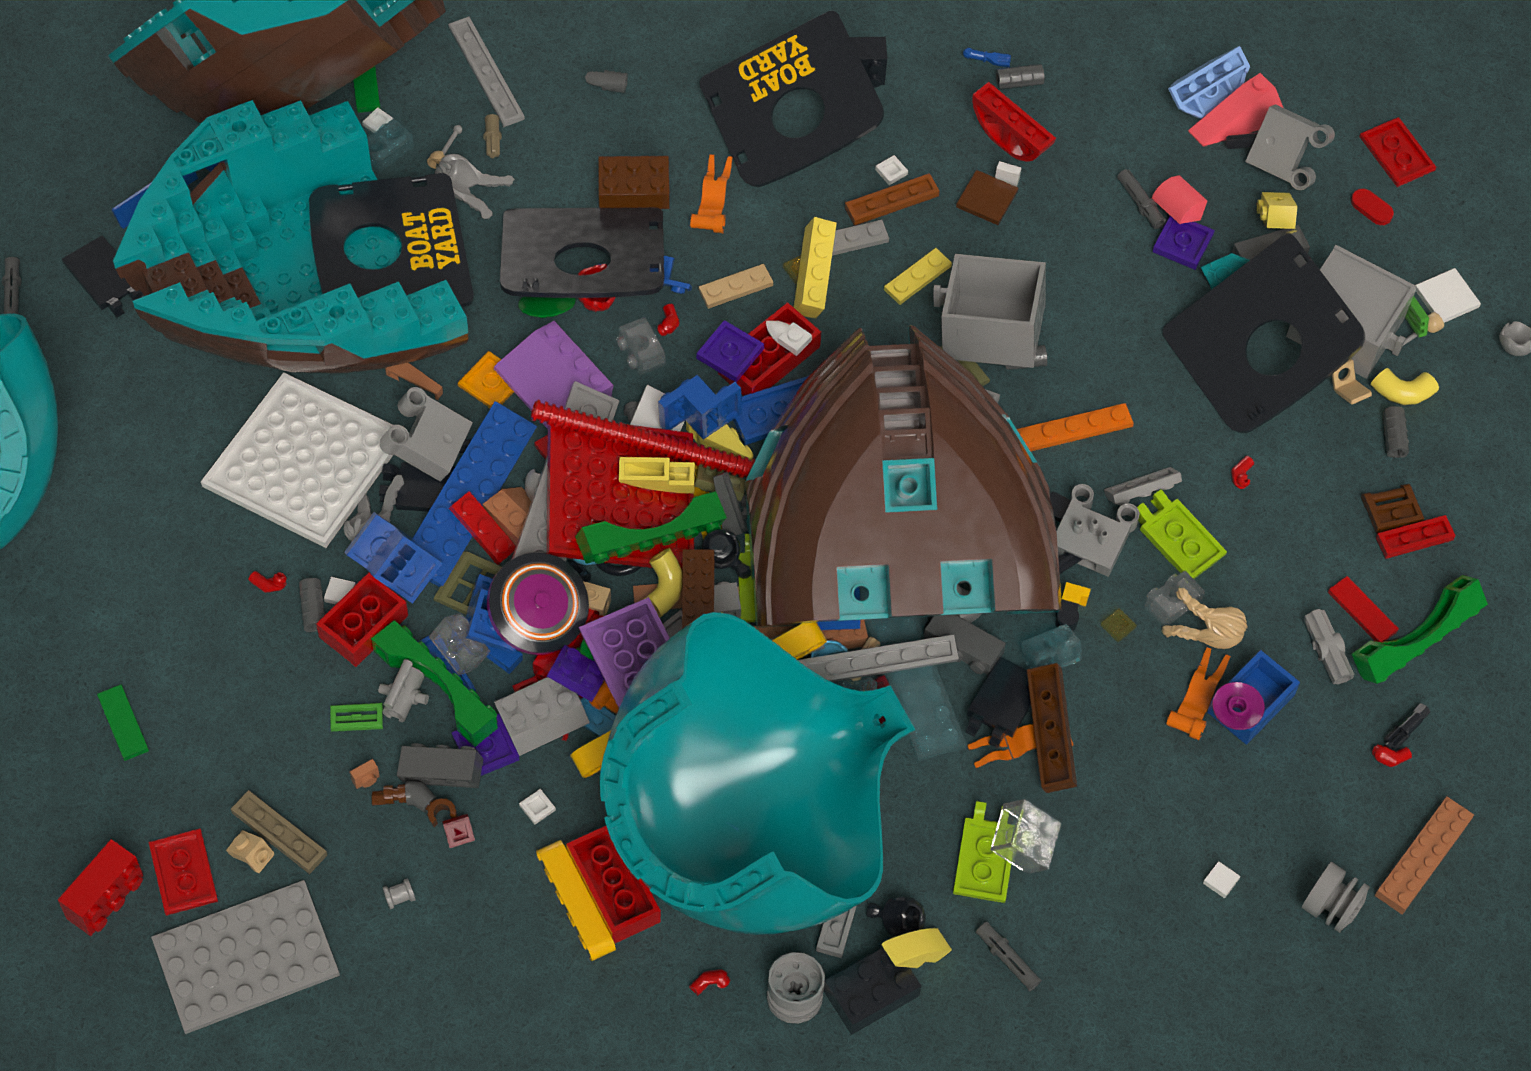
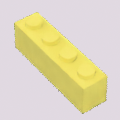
[794,217,836,318]

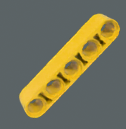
[536,840,616,961]

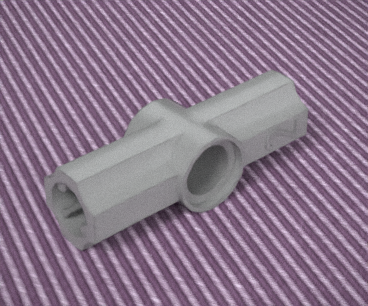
[1303,609,1354,685]

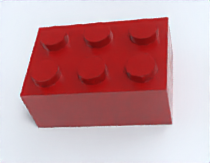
[316,573,408,667]
[58,839,143,936]

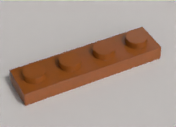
[845,173,940,226]

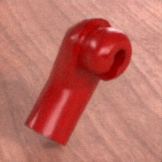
[657,304,680,336]
[1231,456,1254,489]
[248,571,287,593]
[1372,745,1412,767]
[689,969,730,996]

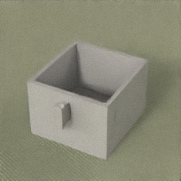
[1286,245,1417,379]
[933,254,1046,368]

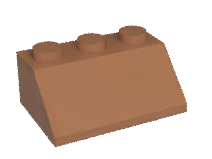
[483,487,532,545]

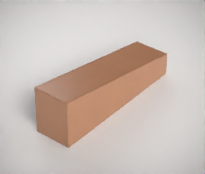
[385,363,443,400]

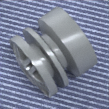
[1301,862,1370,933]
[767,952,825,1024]

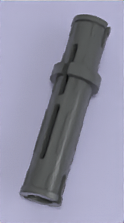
[1117,169,1166,229]
[2,257,22,314]
[975,921,1042,991]

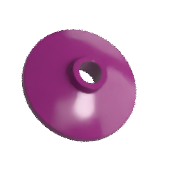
[1213,682,1265,730]

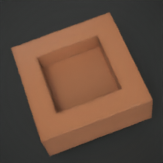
[350,759,380,789]

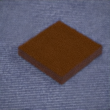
[956,170,1018,225]

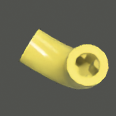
[1371,368,1439,405]
[644,548,683,618]

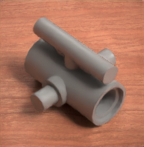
[378,660,429,722]

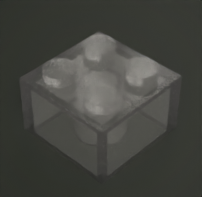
[990,799,1061,873]

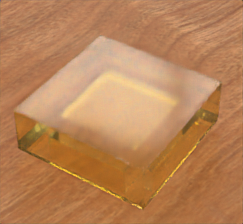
[1101,608,1137,642]

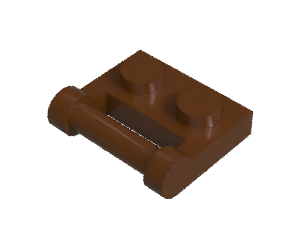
[1361,484,1424,533]

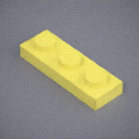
[884,248,952,305]

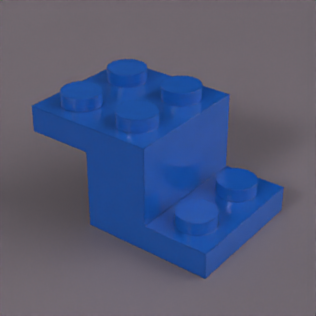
[658,375,742,440]
[344,512,442,604]
[464,574,516,654]

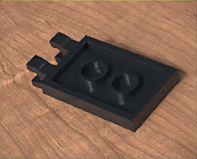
[62,235,143,318]
[379,462,455,512]
[965,657,1031,748]

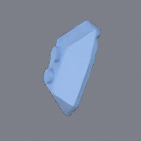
[1168,46,1250,119]

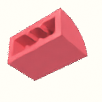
[1152,175,1207,224]

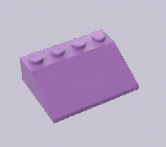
[494,321,613,429]
[579,597,670,708]

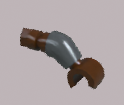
[372,781,458,827]

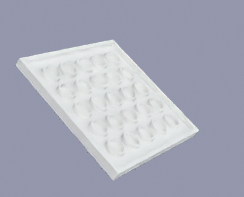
[201,372,397,548]

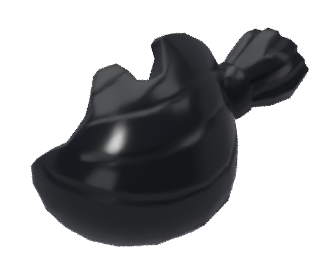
[702,529,751,579]
[867,896,926,936]

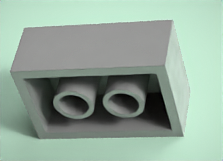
[494,677,590,756]

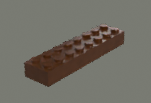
[682,550,714,629]
[1027,663,1077,793]

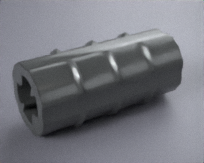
[995,64,1044,90]
[1382,406,1409,458]
[299,578,325,632]

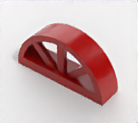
[972,82,1056,162]

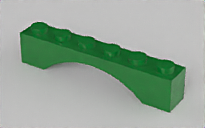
[575,491,727,564]
[1352,575,1488,684]
[371,620,498,747]

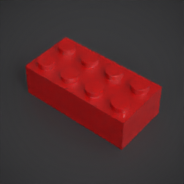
[718,302,821,396]
[566,826,661,944]

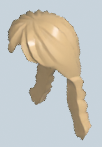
[1161,588,1247,649]

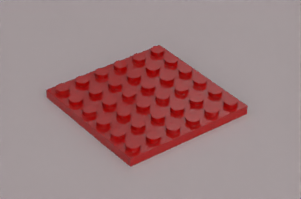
[547,423,694,572]

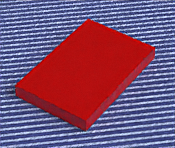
[1359,117,1436,187]
[149,829,218,915]

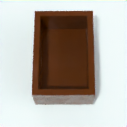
[598,156,669,209]

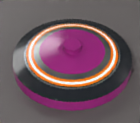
[487,553,589,655]

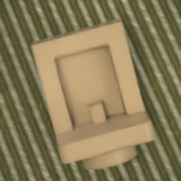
[226,830,274,873]

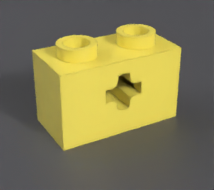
[1257,192,1297,229]

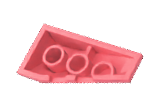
[1188,73,1283,146]

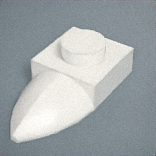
[766,321,812,356]

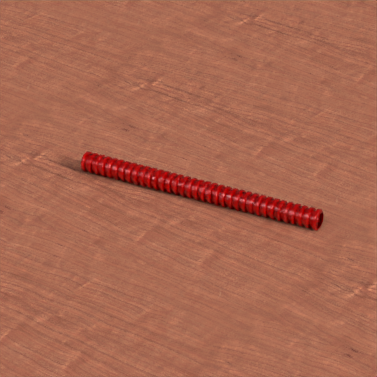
[531,399,756,479]

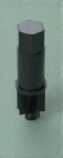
[1384,703,1430,750]

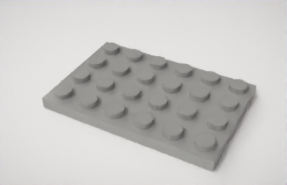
[151,880,340,1034]

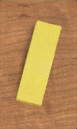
[619,457,695,494]
[881,928,952,968]

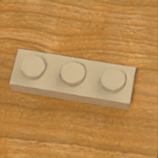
[699,264,773,309]

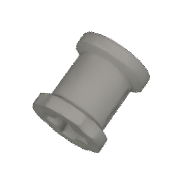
[382,878,415,909]

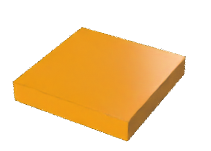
[458,351,514,408]

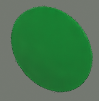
[518,297,576,318]

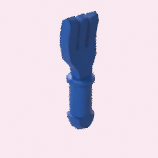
[963,48,1011,67]

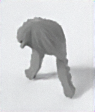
[435,154,515,219]
[344,475,404,542]

